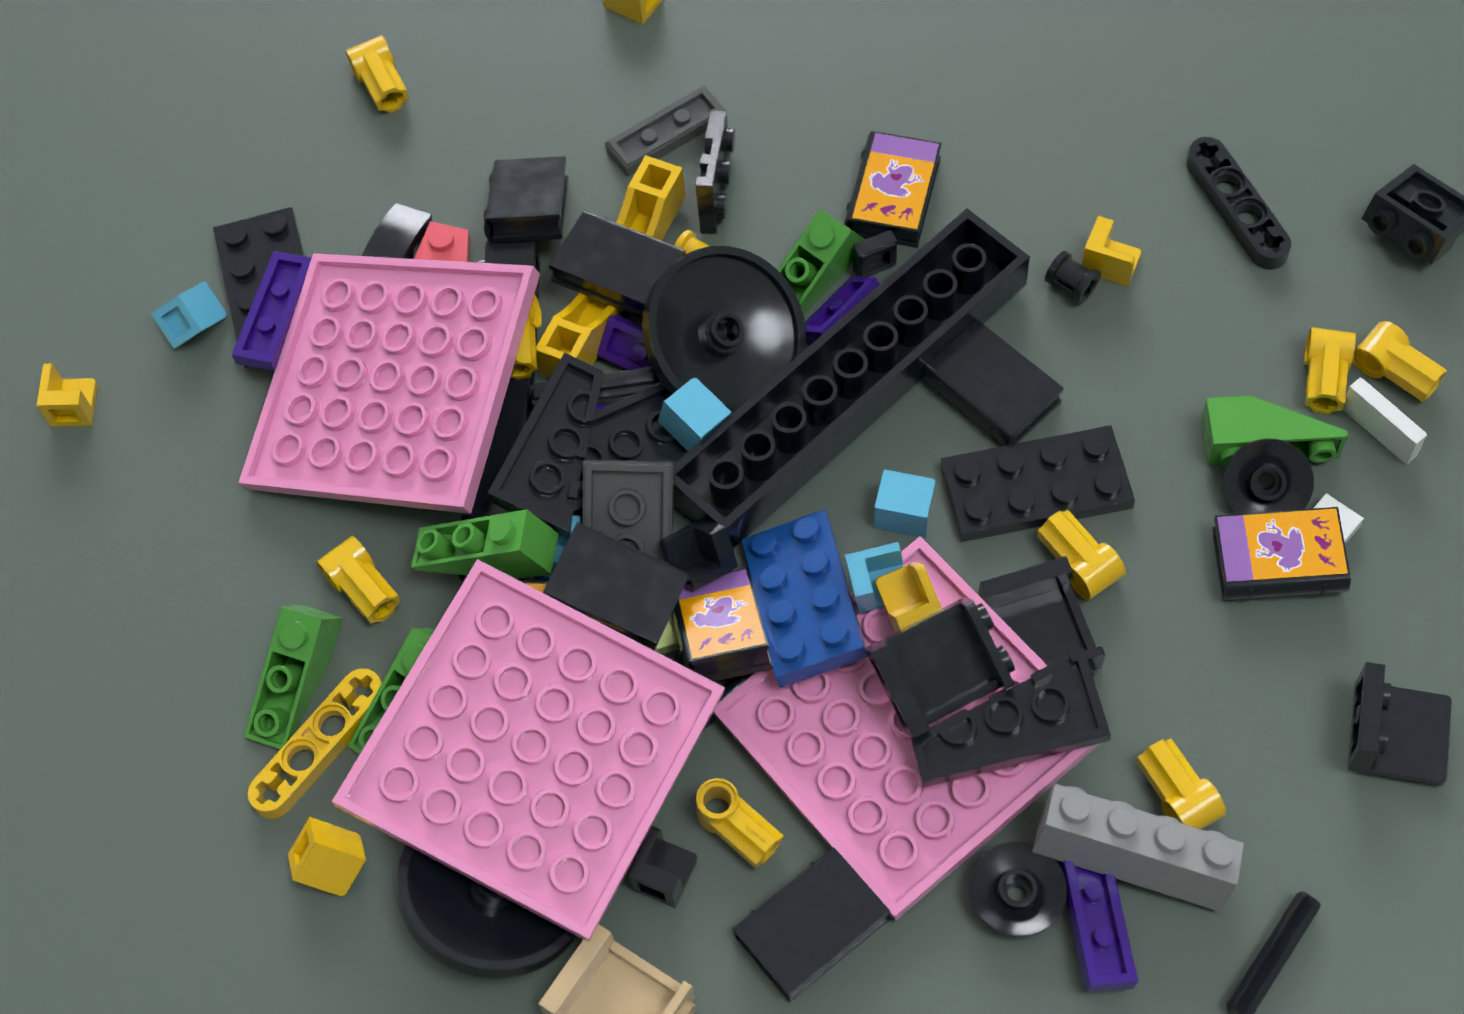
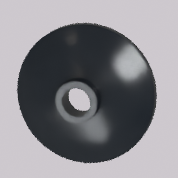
[1223,438,1314,514]
[969,841,1067,937]

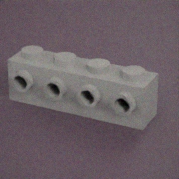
[1032,784,1244,911]

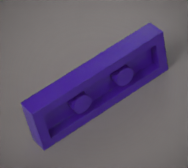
[232,251,312,371]
[1058,860,1139,992]

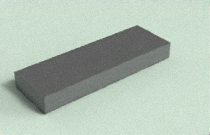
[605,85,726,177]

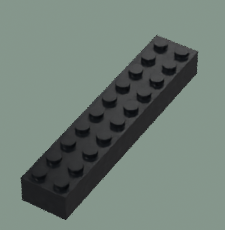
[674,208,1030,549]

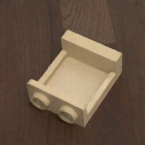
[538,924,697,1014]

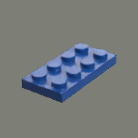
[742,509,868,688]

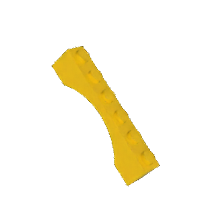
[536,155,686,379]

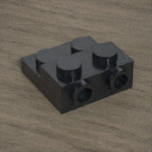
[1361,164,1464,265]

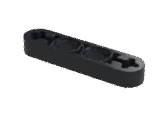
[1186,137,1291,270]

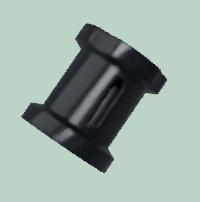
[1044,250,1101,304]

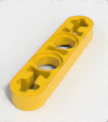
[247,668,382,819]

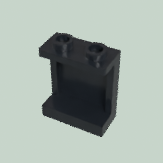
[978,556,1105,677]
[864,597,1015,738]

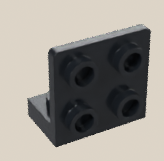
[1347,662,1452,786]

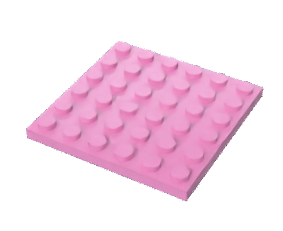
[238,253,540,514]
[713,536,1110,921]
[332,559,725,941]

